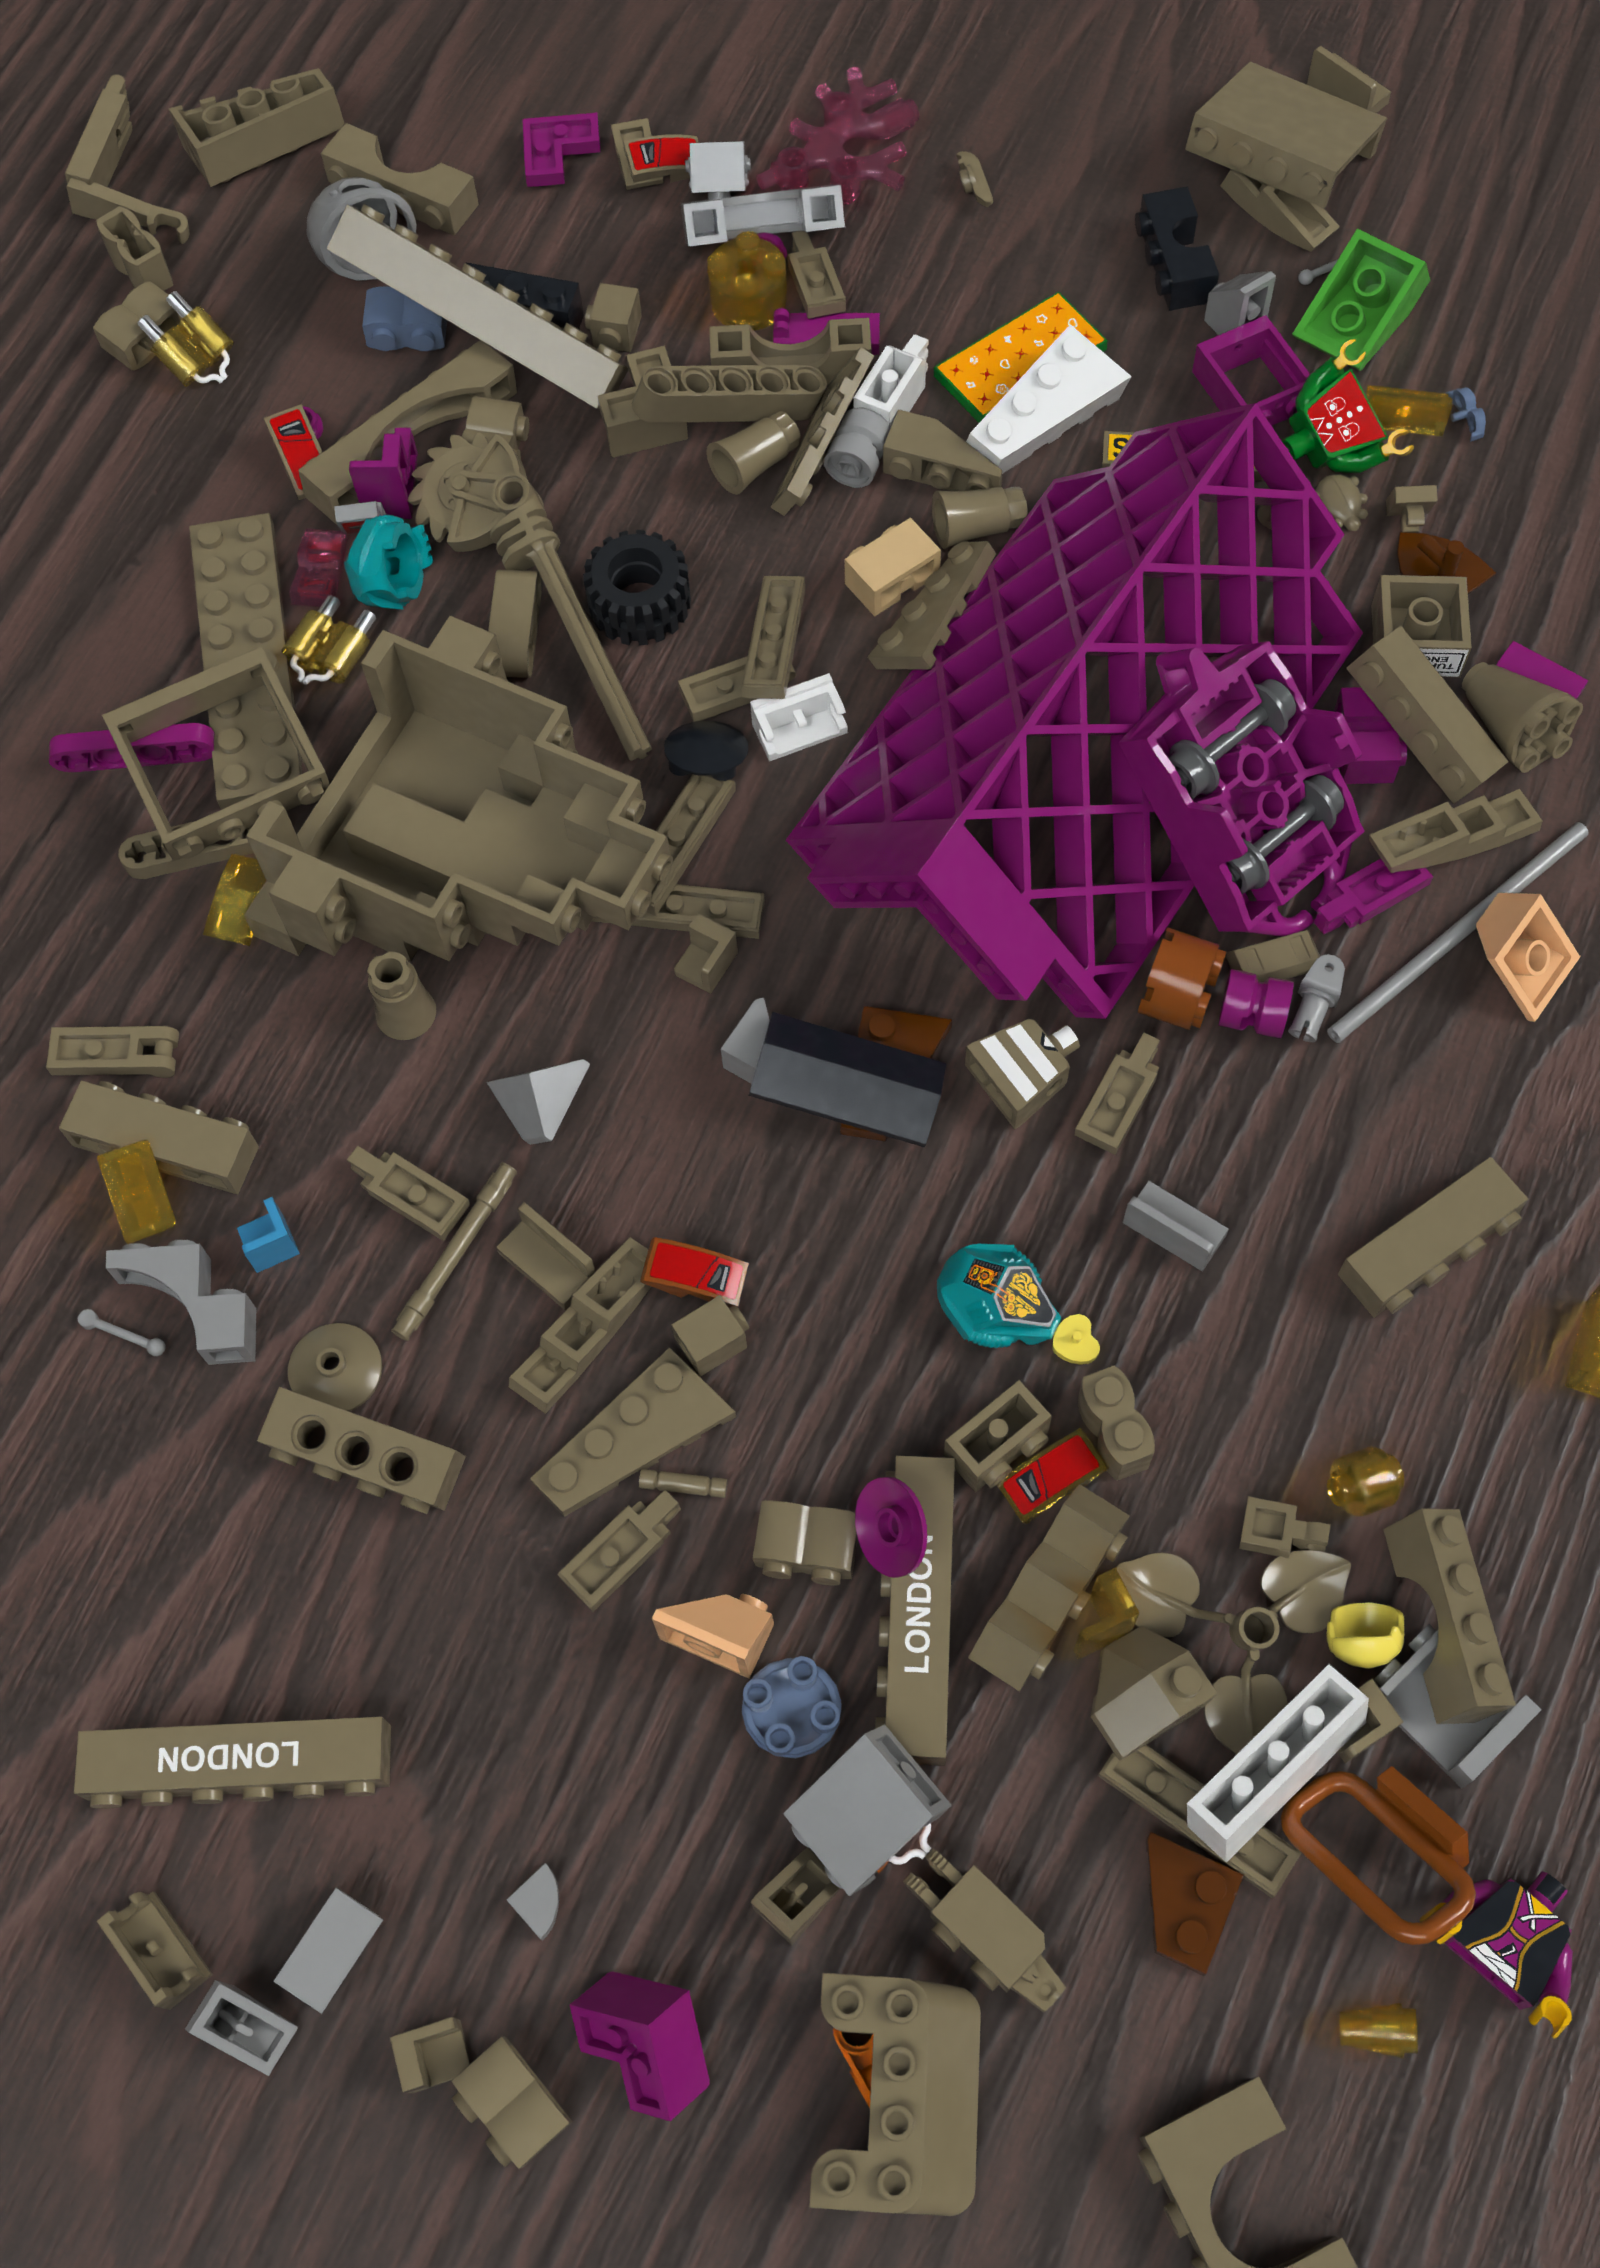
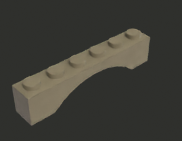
[298,340,517,525]

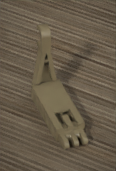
[65,75,190,245]

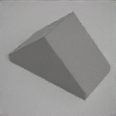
[721,998,770,1084]
[185,1980,298,2076]

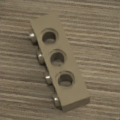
[257,1387,466,1514]

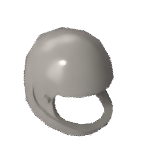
[306,177,417,281]

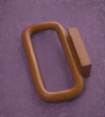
[1280,1766,1476,1945]

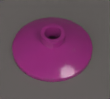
[855,1477,927,1578]

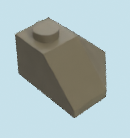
[1091,1626,1218,1761]

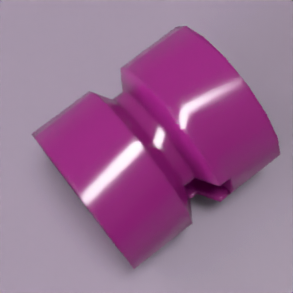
[1218,969,1294,1039]

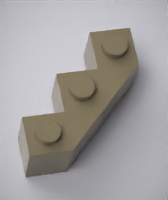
[968,1484,1130,1692]

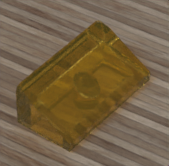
[97,1140,176,1244]

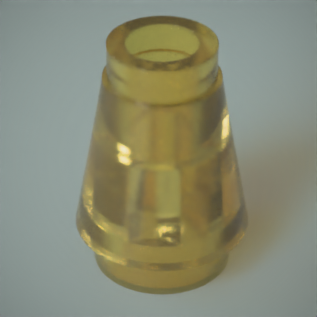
[1339,2002,1418,2059]

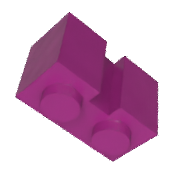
[1334,687,1407,784]

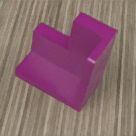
[349,428,418,519]
[569,1971,710,2121]

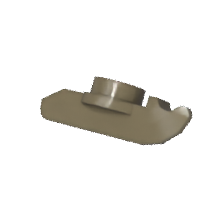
[956,151,993,207]

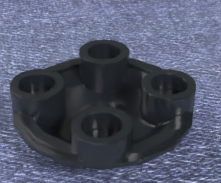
[664,721,748,781]

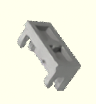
[273,1888,383,2014]

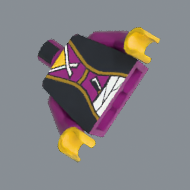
[1420,1871,1573,2039]

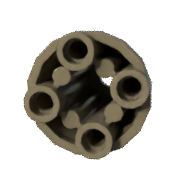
[1462,662,1583,773]

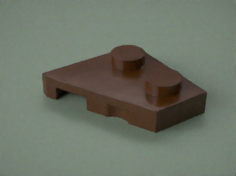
[1146,1832,1244,1976]

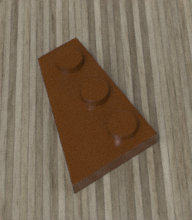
[840,1006,952,1141]

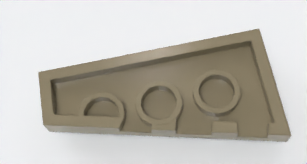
[770,347,874,516]
[868,541,996,669]

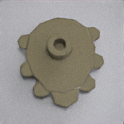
[1315,475,1368,531]

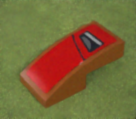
[640,1237,749,1308]

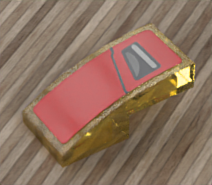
[997,1428,1109,1524]

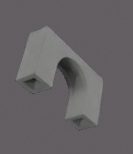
[681,184,845,246]

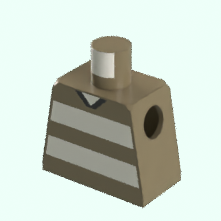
[965,1019,1080,1129]

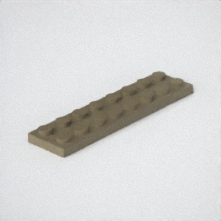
[189,513,303,809]

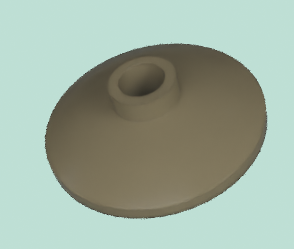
[288,1323,382,1412]

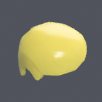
[1327,1602,1404,1669]

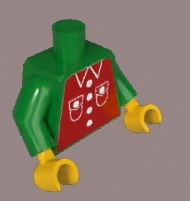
[1282,339,1414,474]

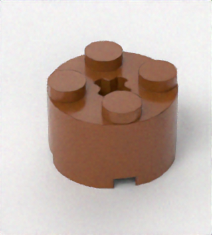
[1138,927,1227,1030]

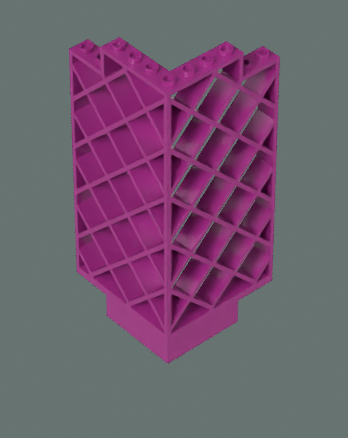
[785,403,1363,1019]

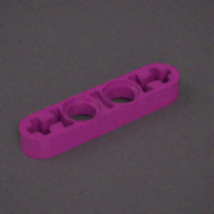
[49,723,214,772]

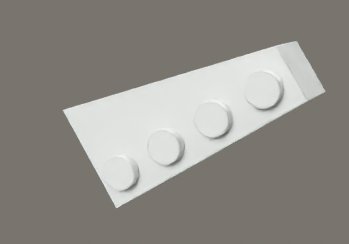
[966,324,1132,474]

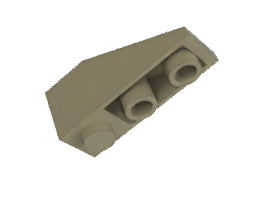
[883,409,1003,491]

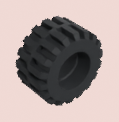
[583,530,691,646]

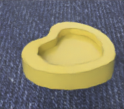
[1052,1314,1100,1365]

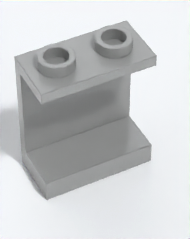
[1374,1624,1542,1789]
[783,1724,952,1896]

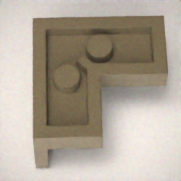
[597,346,688,457]

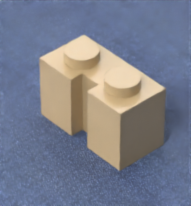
[844,517,941,616]

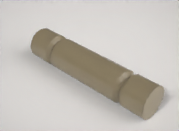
[639,1469,728,1498]

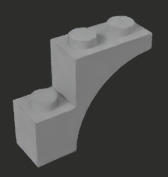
[106,1240,256,1365]

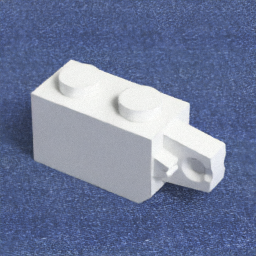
[853,334,929,427]

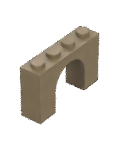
[1137,2076,1358,2268]

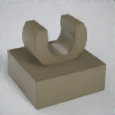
[1386,485,1437,533]

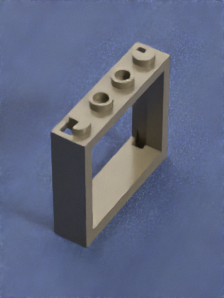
[102,646,330,861]

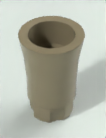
[707,411,801,495]
[932,487,1028,549]
[367,951,436,1040]

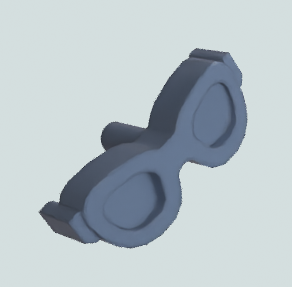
[1445,387,1486,442]

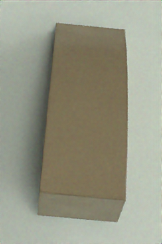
[1220,169,1340,252]

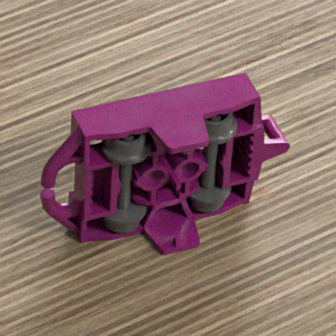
[1118,641,1365,937]

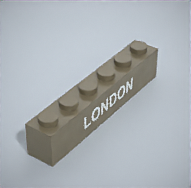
[875,1456,955,1766]
[74,1717,391,1809]

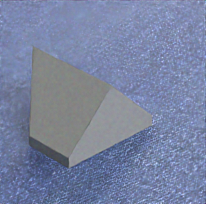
[486,1059,590,1145]

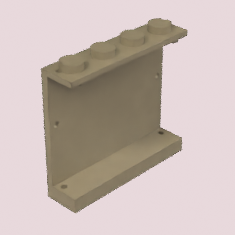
[1185,62,1387,208]

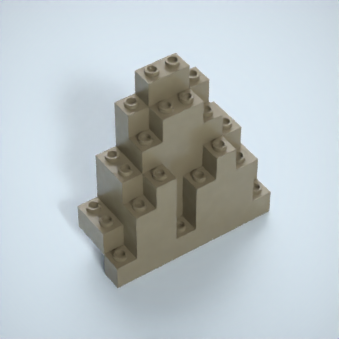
[244,616,673,961]

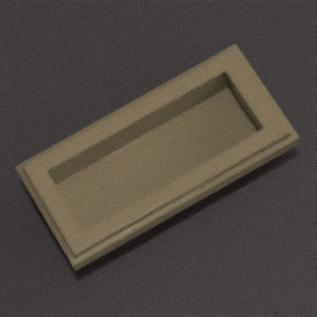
[1226,929,1320,982]

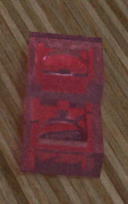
[289,528,347,607]

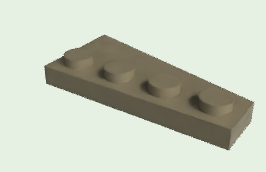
[530,1347,736,1517]

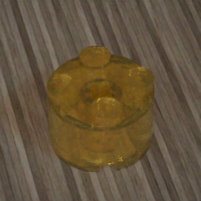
[707,231,787,330]

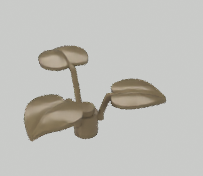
[1115,1550,1351,1755]

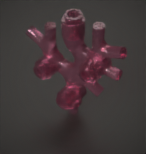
[756,67,919,205]

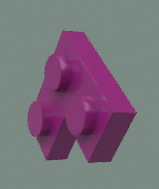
[522,113,601,187]

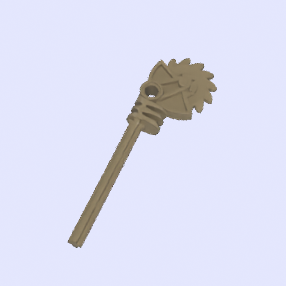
[408,432,652,761]

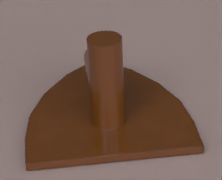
[1397,532,1496,594]

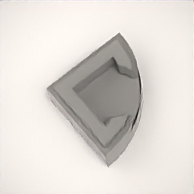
[507,1863,559,1941]

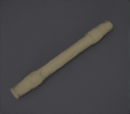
[391,1162,518,1341]

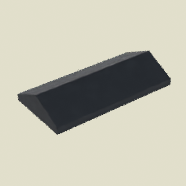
[748,1012,946,1147]

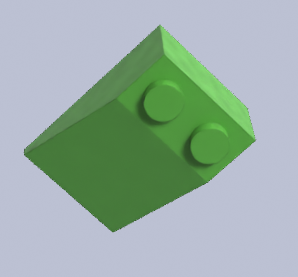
[1292,228,1430,371]

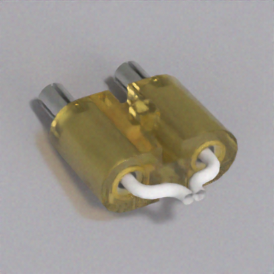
[138,291,234,387]
[281,595,376,685]

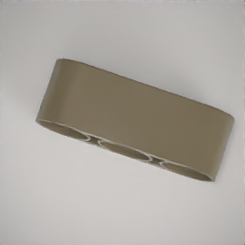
[488,570,542,678]

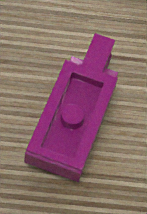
[1313,858,1433,935]

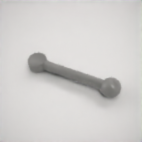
[1298,259,1338,285]
[78,1309,166,1356]

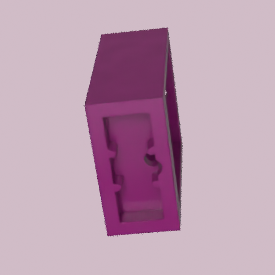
[1192,315,1310,426]

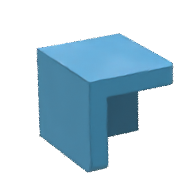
[237,1197,300,1273]

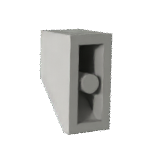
[1204,271,1276,335]

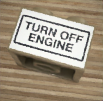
[1371,575,1472,677]

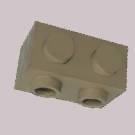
[944,1380,1052,1493]

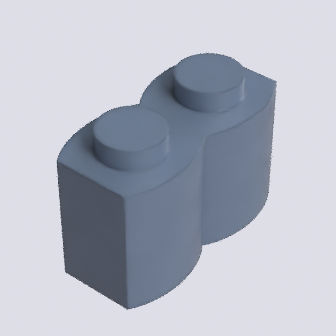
[362,286,447,351]

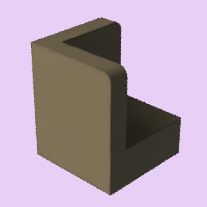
[674,913,738,994]
[1337,1679,1403,1764]
[390,2017,471,2094]

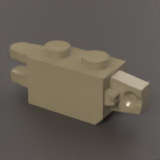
[903,1849,1066,2013]

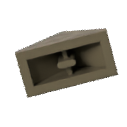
[751,1847,841,1946]

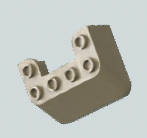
[809,1973,981,2216]

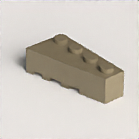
[169,68,345,187]

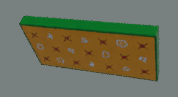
[934,291,1108,423]

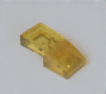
[203,854,267,946]

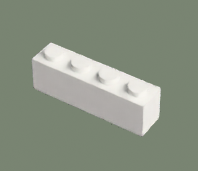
[1187,1664,1369,1863]

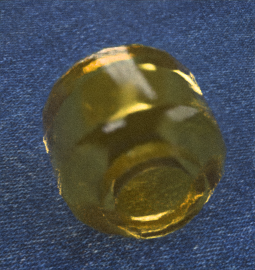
[1327,1446,1404,1517]

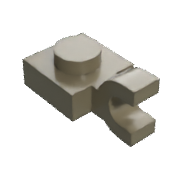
[1239,1496,1331,1559]

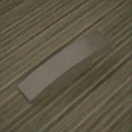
[1369,789,1543,873]
[508,1237,651,1414]

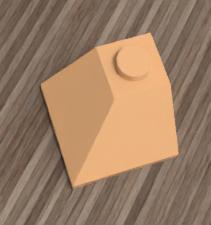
[1475,893,1580,1022]
[652,1594,774,1679]

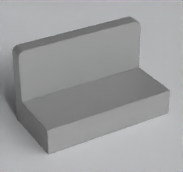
[1123,1181,1229,1272]

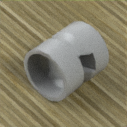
[824,408,891,488]

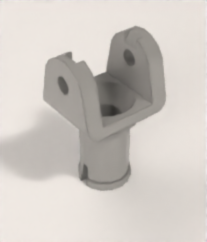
[1288,954,1345,1042]

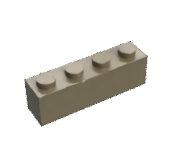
[1346,625,1509,804]
[59,1080,259,1195]
[1338,1157,1528,1318]

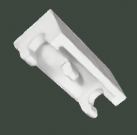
[750,673,848,762]

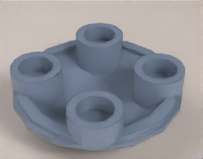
[741,1656,842,1759]

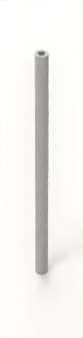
[1327,822,1589,1043]

